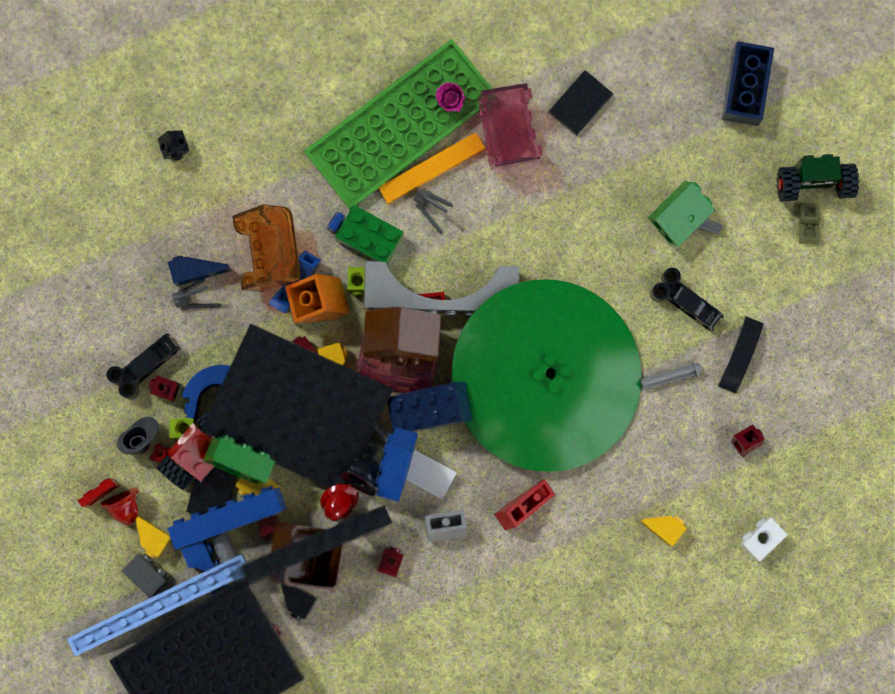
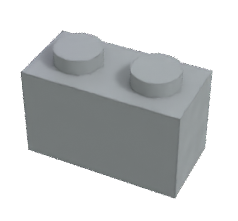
[425,510,467,542]

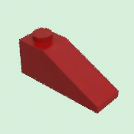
[494,479,555,531]

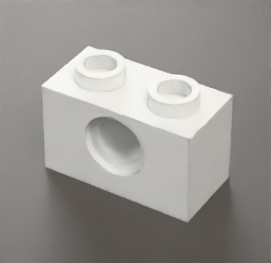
[740,518,787,562]

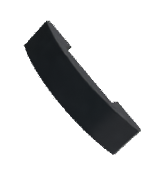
[718,316,764,394]

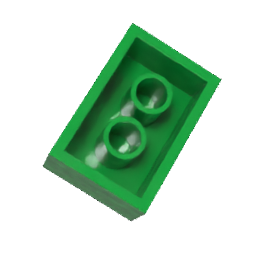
[335,204,404,265]
[203,436,275,484]

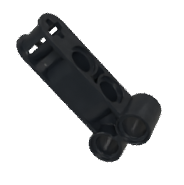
[650,268,724,332]
[106,333,181,400]

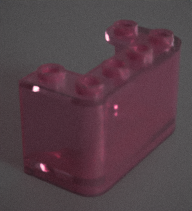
[478,83,542,170]

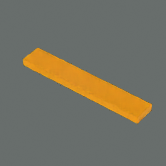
[379,132,485,205]

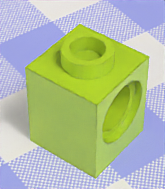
[348,267,364,296]
[169,418,199,439]

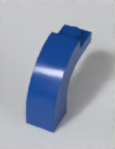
[269,250,321,314]
[182,365,230,420]

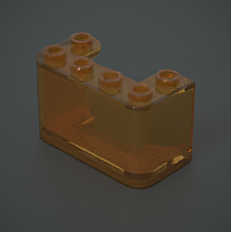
[232,204,300,292]

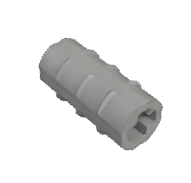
[211,534,237,564]

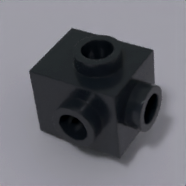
[157,130,189,161]

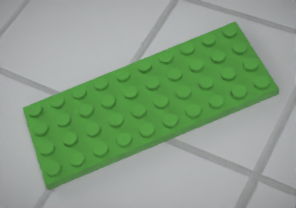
[304,39,498,210]

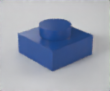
[326,212,345,232]

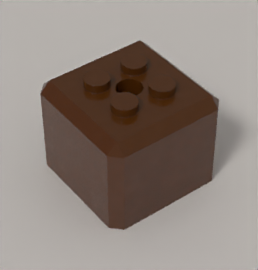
[362,307,441,367]
[268,523,345,591]

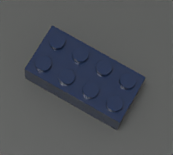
[721,41,774,126]
[388,382,472,433]

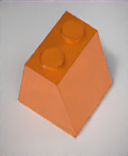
[285,274,350,324]

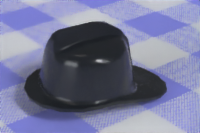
[117,416,159,456]

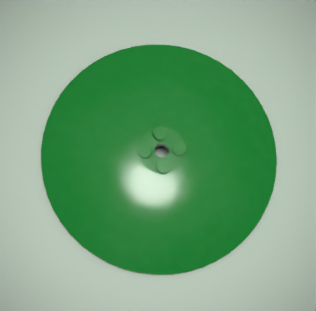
[451,279,642,472]

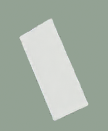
[379,450,456,500]

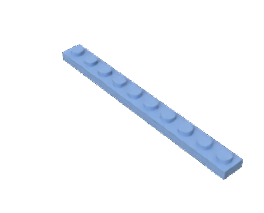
[67,554,247,656]

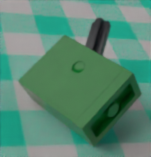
[648,181,722,247]

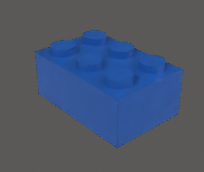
[375,427,418,502]

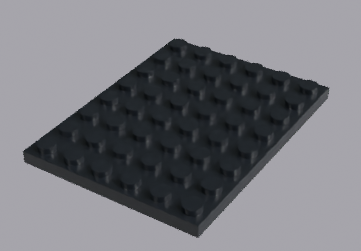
[201,323,393,488]
[109,582,305,694]

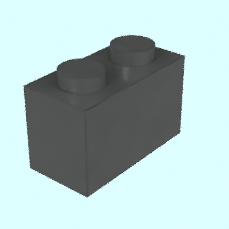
[121,554,169,598]

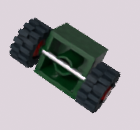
[776,154,859,202]

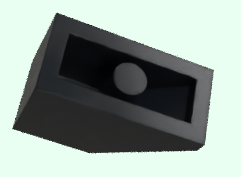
[281,584,318,621]

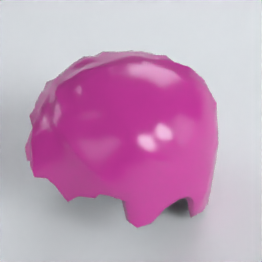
[436,82,465,112]

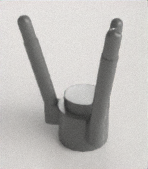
[413,188,453,234]
[172,279,222,310]

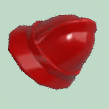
[320,484,359,522]
[100,487,139,525]

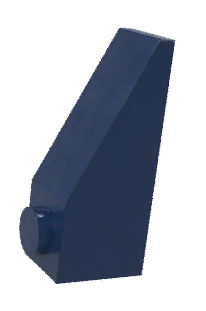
[168,256,232,287]

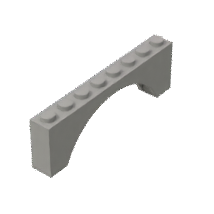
[363,261,519,317]

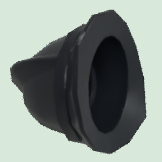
[340,458,379,496]

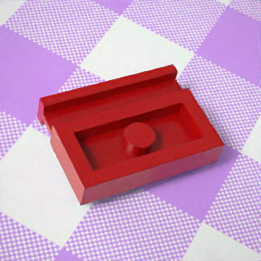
[78,478,120,508]

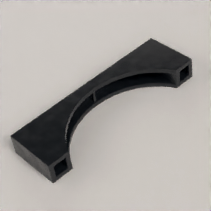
[230,505,392,591]

